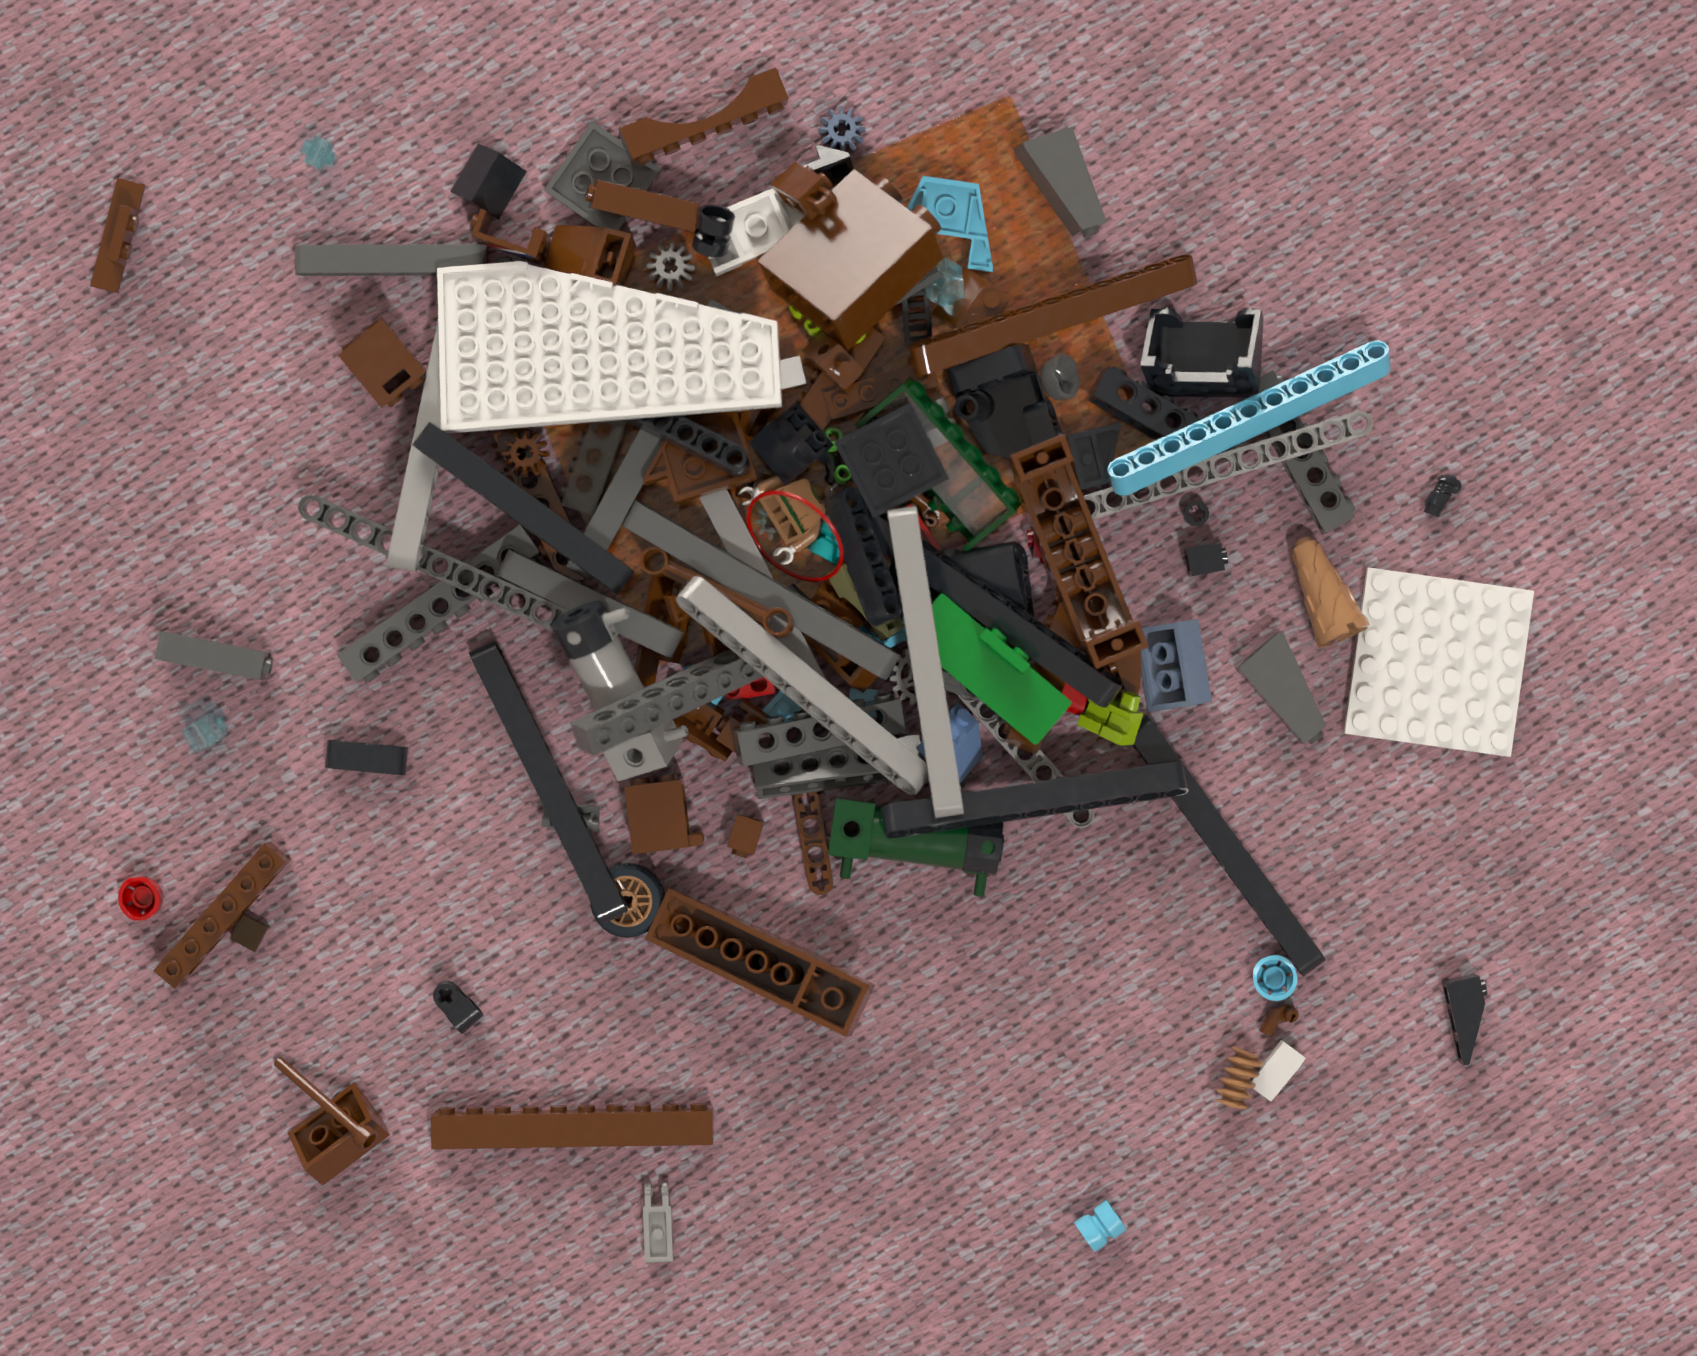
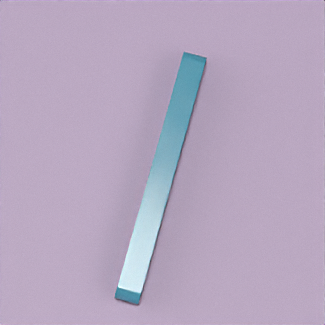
[1108,341,1391,496]

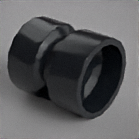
[692,204,735,258]

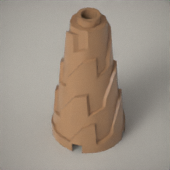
[1292,536,1370,648]

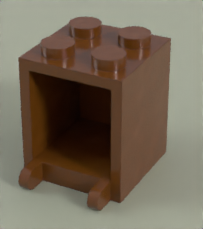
[338,316,426,408]
[624,774,705,854]

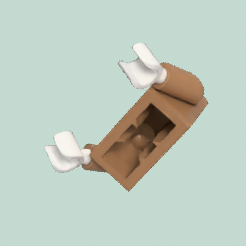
[738,475,826,564]

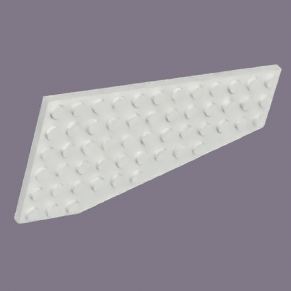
[437,261,782,433]

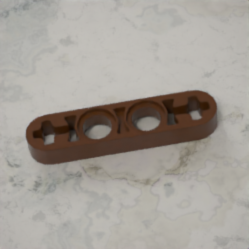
[794,792,833,895]

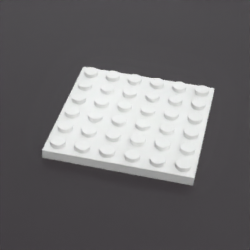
[1343,568,1534,757]

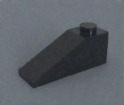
[1442,974,1488,1066]

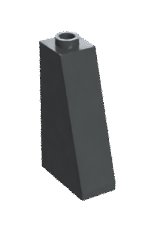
[1014,127,1107,238]
[155,631,273,680]
[1235,631,1326,744]

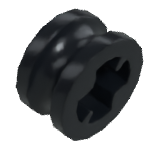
[1183,501,1209,527]

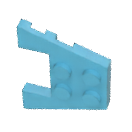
[907,176,993,272]

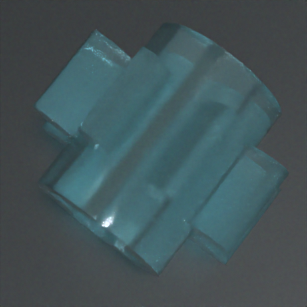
[300,136,337,171]
[754,509,781,541]

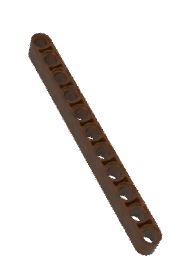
[909,254,1198,375]

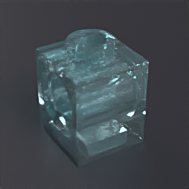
[925,258,965,306]
[181,713,229,754]

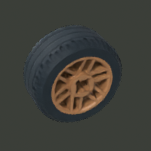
[590,863,665,938]

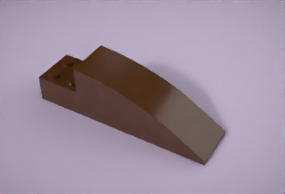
[645,888,875,1037]

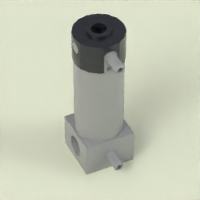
[551,601,688,781]

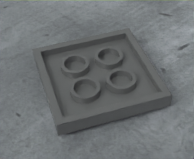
[544,121,661,231]

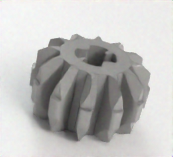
[647,243,695,291]

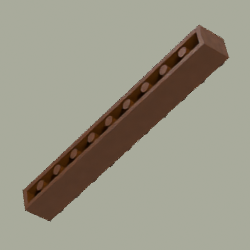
[431,1103,714,1149]

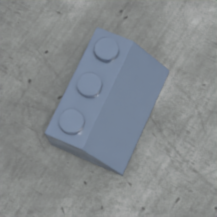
[1140,619,1212,712]

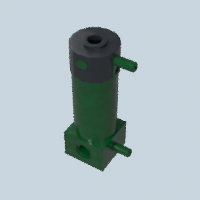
[828,797,1004,897]

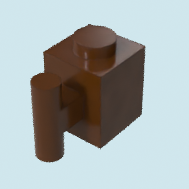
[716,699,771,753]

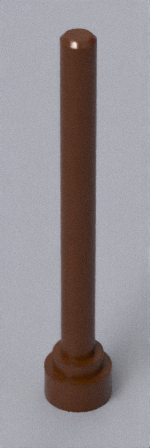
[274,1057,378,1150]

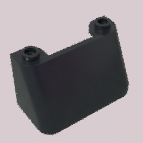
[1140,307,1264,398]

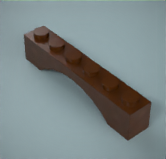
[619,67,789,165]

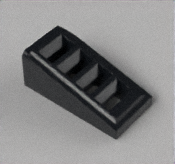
[902,286,932,346]

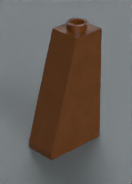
[585,180,700,232]

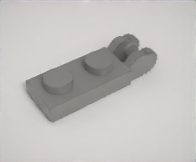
[643,1182,674,1263]

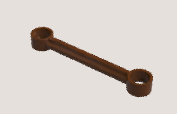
[640,547,794,638]

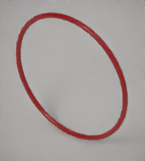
[746,491,844,582]

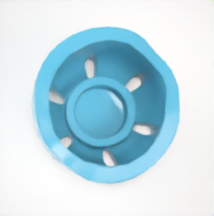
[1253,955,1297,1001]

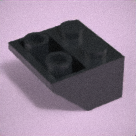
[749,402,834,486]

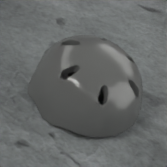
[1040,354,1080,401]

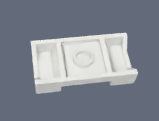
[695,188,804,276]

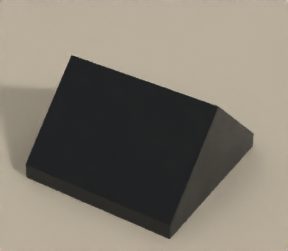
[450,143,527,220]

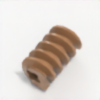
[1214,1046,1263,1110]

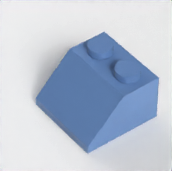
[916,702,983,784]

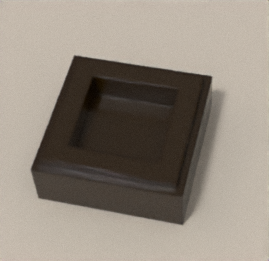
[230,914,269,952]

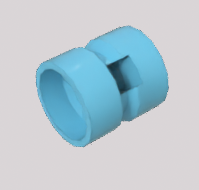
[1074,1200,1127,1253]

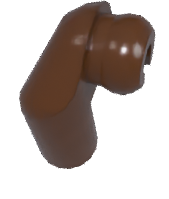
[910,492,940,528]
[1259,1004,1299,1037]

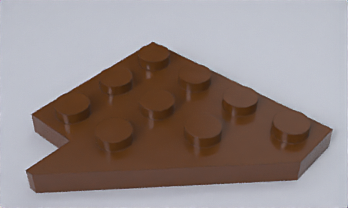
[643,410,757,504]

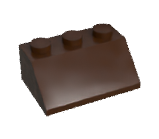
[288,1082,390,1185]

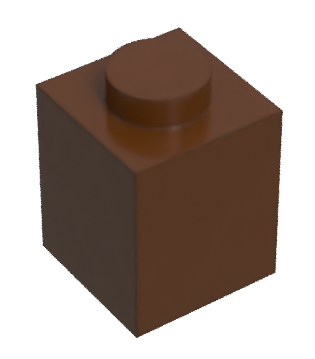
[727,814,764,858]

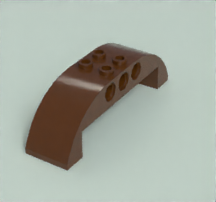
[1010,434,1149,669]

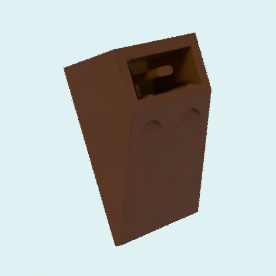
[543,225,636,287]

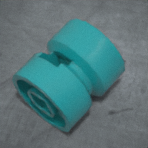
[807,514,839,566]

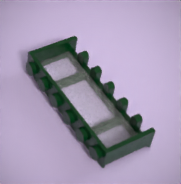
[855,376,1022,552]

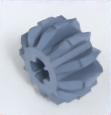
[818,106,866,152]

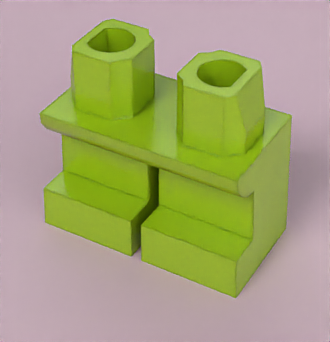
[1077,691,1143,745]

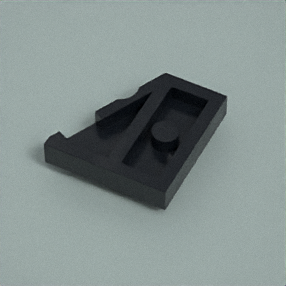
[1067,423,1121,490]

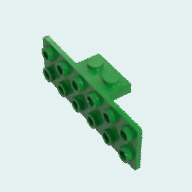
[906,594,1071,745]

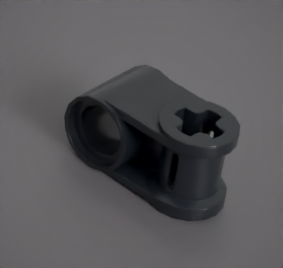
[433,980,484,1034]

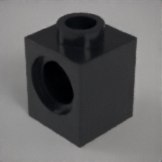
[1184,542,1228,577]

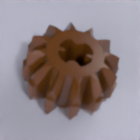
[501,429,550,478]

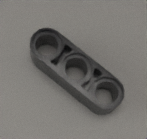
[325,740,408,775]

